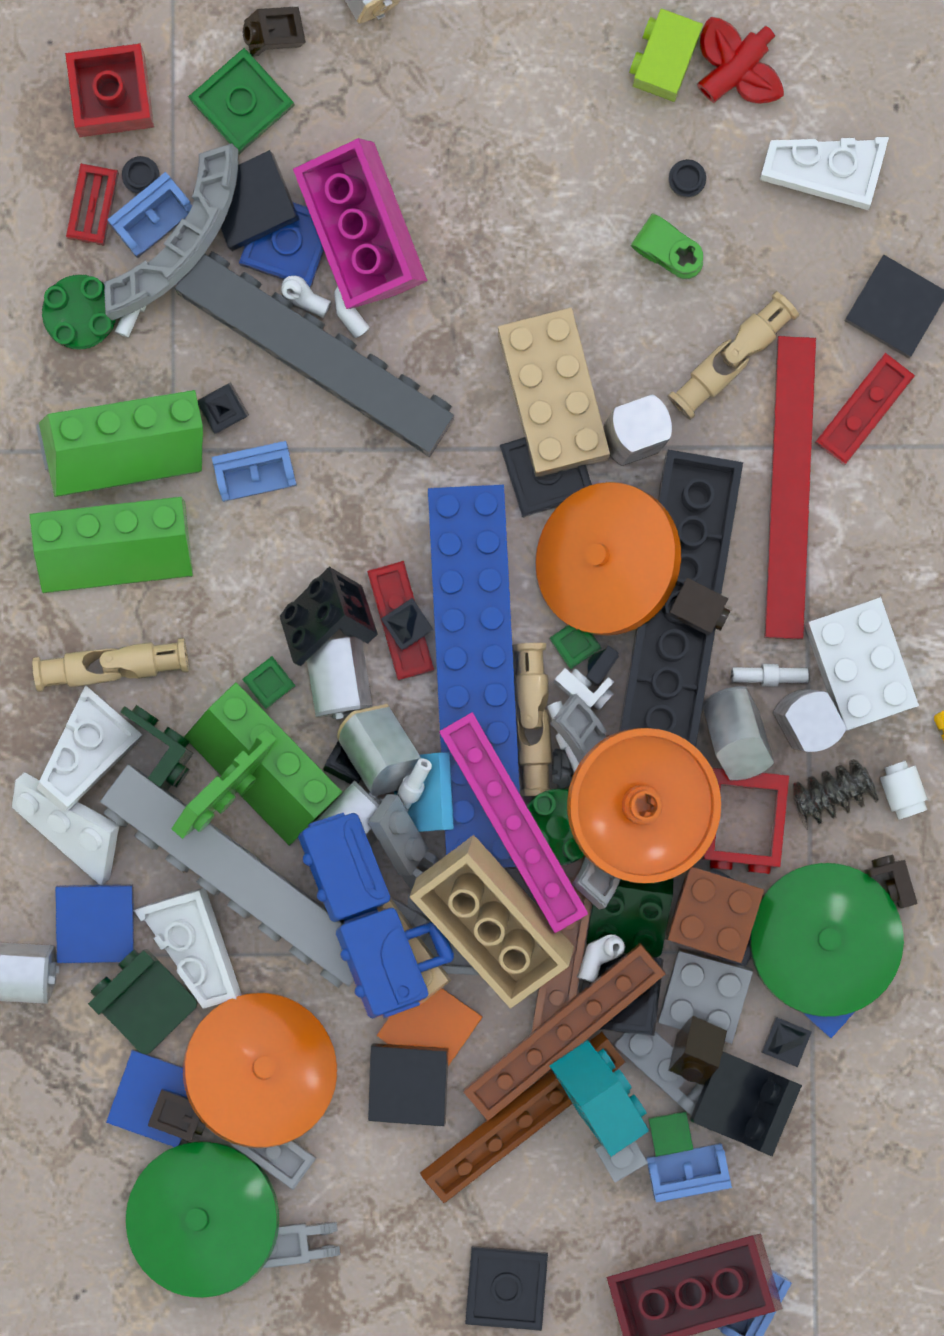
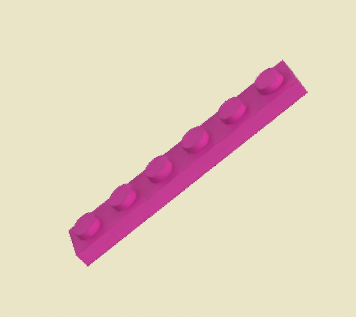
[439,712,588,933]

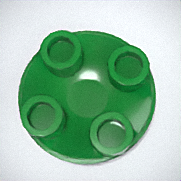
[42,274,116,350]
[527,789,584,865]

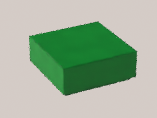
[549,625,602,670]
[242,656,296,709]
[648,1111,694,1157]

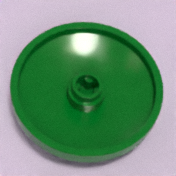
[749,863,904,1017]
[126,1142,279,1298]

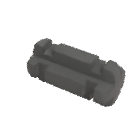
[552,749,574,789]

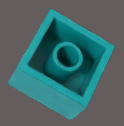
[550,1040,649,1157]

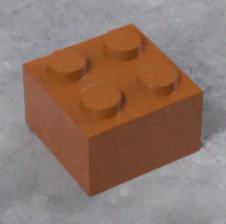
[666,867,764,963]

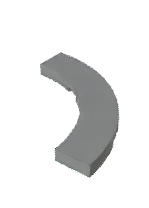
[104,143,238,320]
[550,693,620,910]

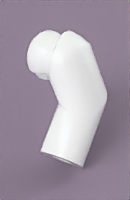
[281,275,331,318]
[334,286,369,338]
[577,934,625,982]

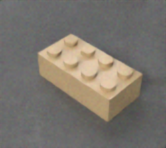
[498,307,610,477]
[409,835,574,1009]

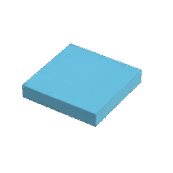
[394,752,454,832]

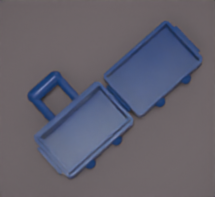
[298,812,454,1019]

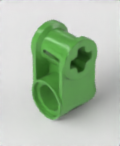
[631,213,703,279]

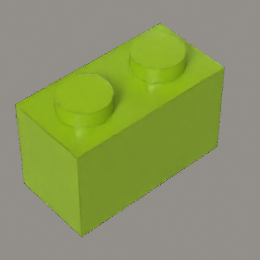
[629,8,703,102]

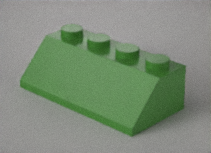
[39,390,203,497]
[29,497,193,593]
[184,682,343,846]

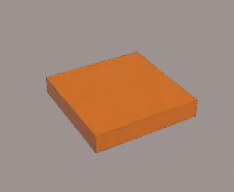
[376,988,483,1066]

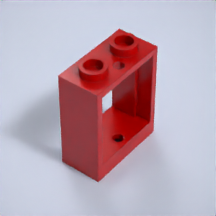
[701,768,789,874]

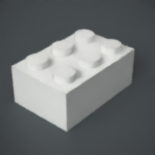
[804,597,919,731]

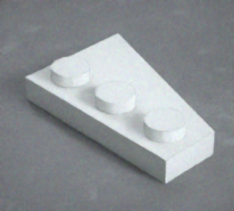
[760,137,889,210]
[36,685,142,813]
[12,772,119,885]
[133,888,242,1009]

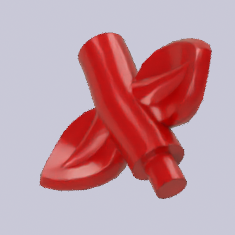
[697,17,784,104]

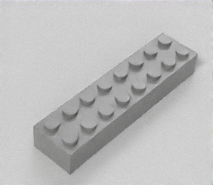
[100,764,354,988]

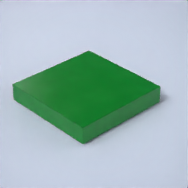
[188,48,295,155]

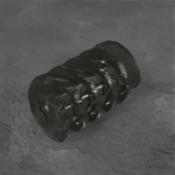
[793,759,879,830]

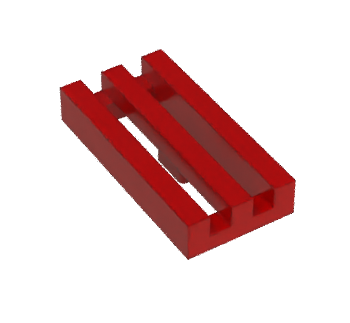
[66,163,119,246]

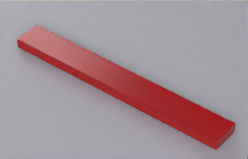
[764,336,816,640]

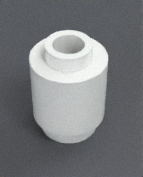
[880,761,928,820]

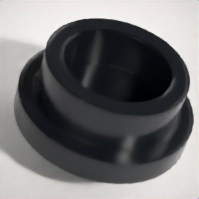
[122,156,160,194]
[668,159,706,198]

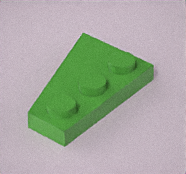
[171,729,277,839]

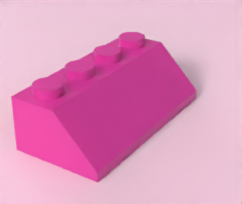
[293,138,428,309]

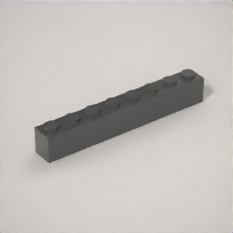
[175,251,454,457]

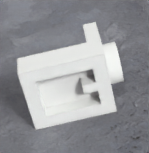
[554,668,614,711]

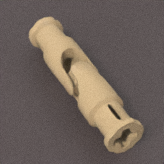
[667,291,799,420]
[32,638,189,691]
[512,643,552,797]

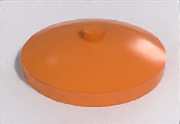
[536,482,681,636]
[567,728,721,883]
[183,993,337,1148]

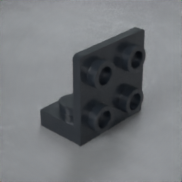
[280,566,378,666]
[690,1051,802,1156]

